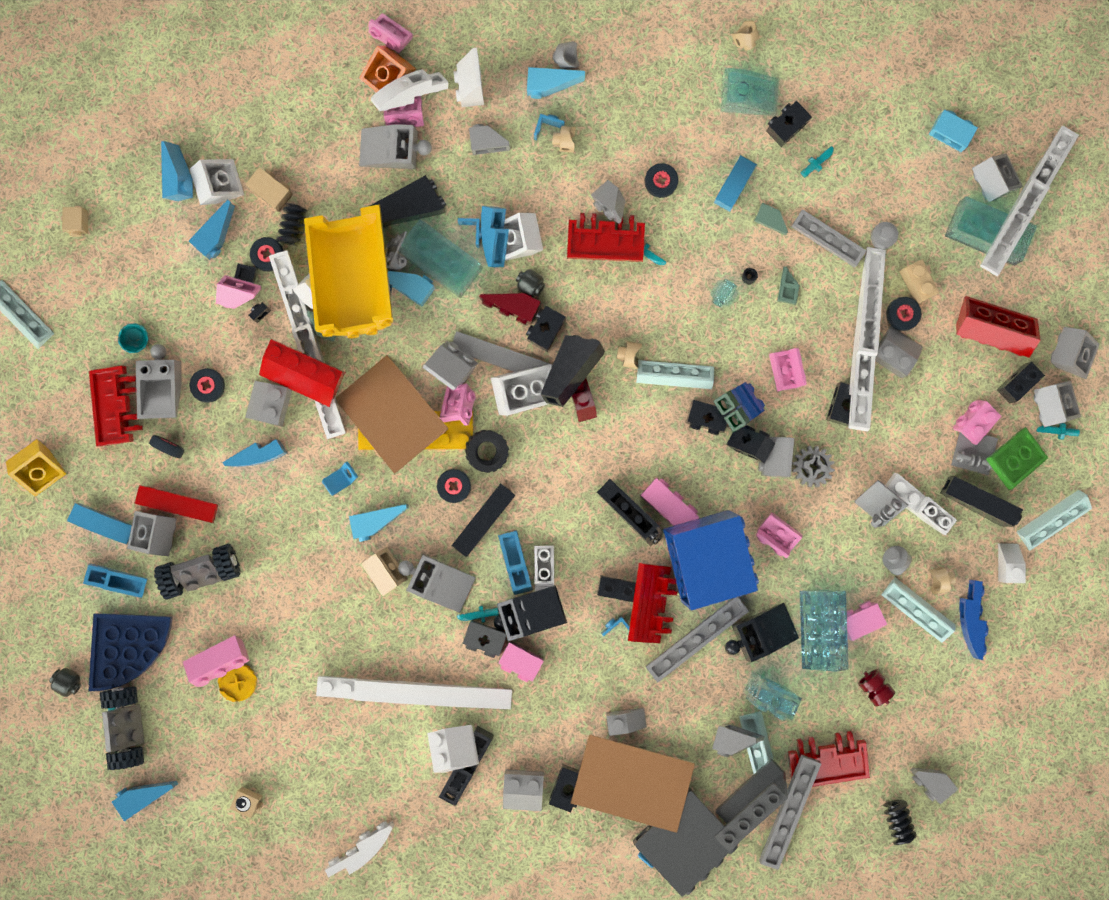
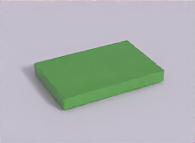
[986,427,1048,490]

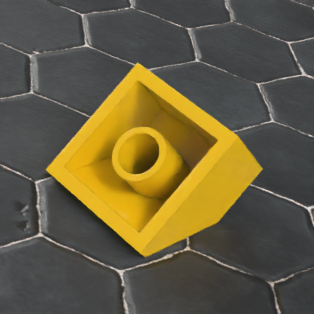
[6,439,66,497]

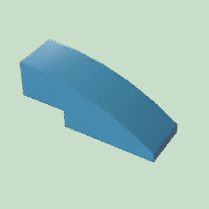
[714,155,757,212]
[481,206,509,267]
[222,439,287,467]
[67,503,132,544]
[498,530,533,595]
[83,563,147,598]

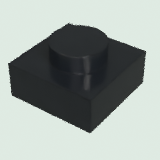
[234,263,258,284]
[249,302,271,323]

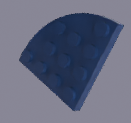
[88,613,173,692]

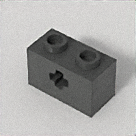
[462,620,506,658]

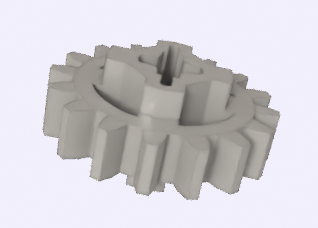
[792,446,835,487]

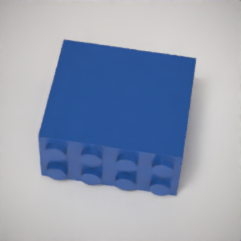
[663,510,759,611]

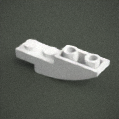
[371,69,448,111]
[885,473,957,535]
[534,546,554,591]
[325,821,394,877]

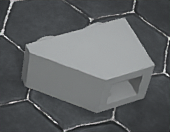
[591,180,625,224]
[910,768,958,804]

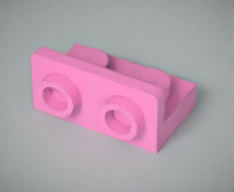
[384,96,424,127]
[440,384,476,426]

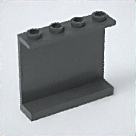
[714,758,788,851]
[633,787,739,897]

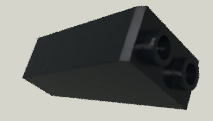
[370,175,446,227]
[540,335,605,407]
[940,476,1023,527]
[597,479,664,546]

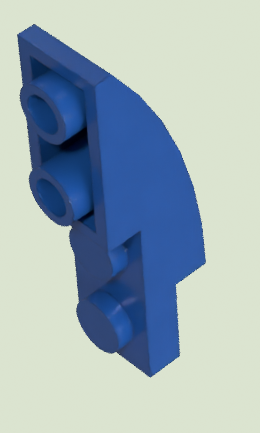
[959,580,989,660]

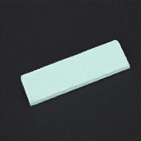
[0,280,54,349]
[636,360,714,389]
[1017,490,1092,551]
[881,577,956,643]
[739,711,774,774]

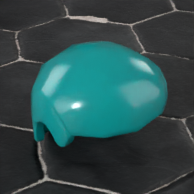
[118,323,149,353]

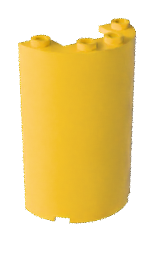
[304,205,393,339]

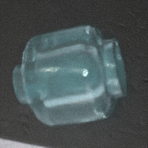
[710,278,739,308]

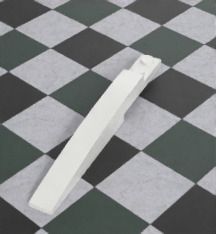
[980,125,1079,276]
[848,247,886,431]
[269,250,346,439]
[316,676,512,709]

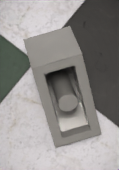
[469,124,510,155]
[606,708,647,736]

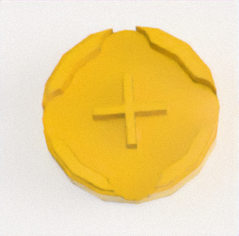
[218,664,257,702]

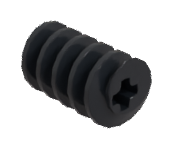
[276,203,308,246]
[882,800,917,845]

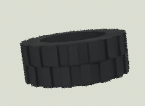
[465,430,509,473]

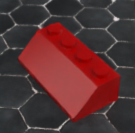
[956,296,1041,358]
[259,339,346,407]

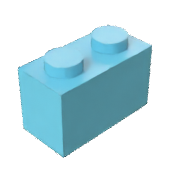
[929,109,978,152]

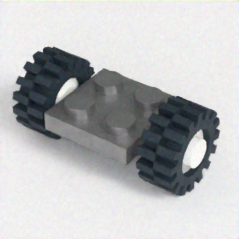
[154,543,240,600]
[100,687,144,770]

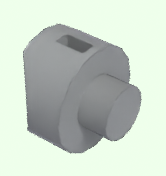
[553,41,579,70]
[871,222,898,250]
[882,546,912,575]

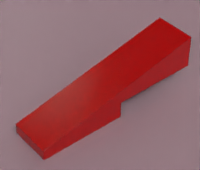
[134,485,218,523]

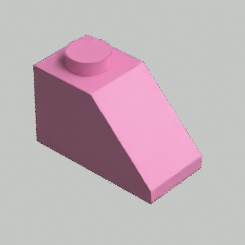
[216,275,261,309]

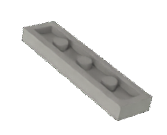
[791,209,866,268]

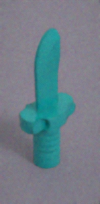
[800,146,834,178]
[643,243,666,265]
[1036,423,1080,440]
[457,606,499,623]

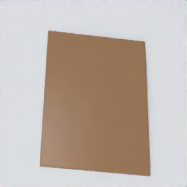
[336,355,448,474]
[571,734,695,833]

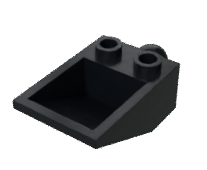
[494,585,567,641]
[725,603,799,662]

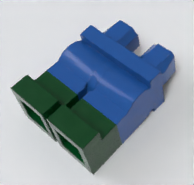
[713,382,765,432]

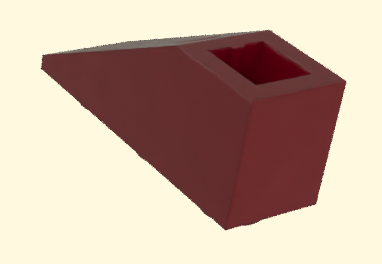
[479,293,541,325]
[571,378,597,422]

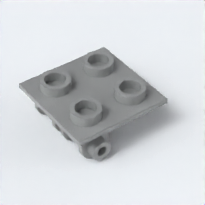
[386,231,407,272]
[951,432,998,475]
[854,480,908,528]

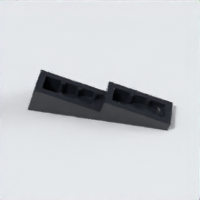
[451,483,515,558]
[439,725,494,807]

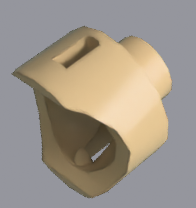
[731,20,760,51]
[552,126,576,153]
[616,341,642,369]
[928,567,956,595]

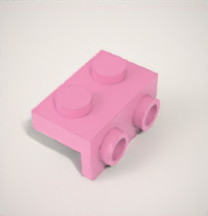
[369,13,413,53]
[769,348,807,392]
[953,400,1001,445]
[756,512,803,558]

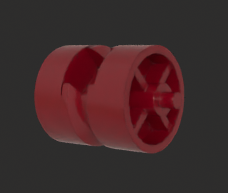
[858,669,895,707]

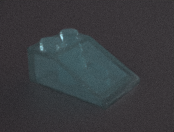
[720,68,779,116]

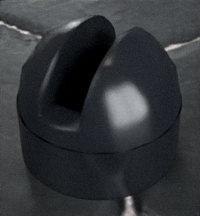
[742,268,758,285]

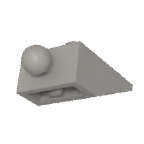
[359,124,432,169]
[136,344,182,419]
[398,554,476,613]

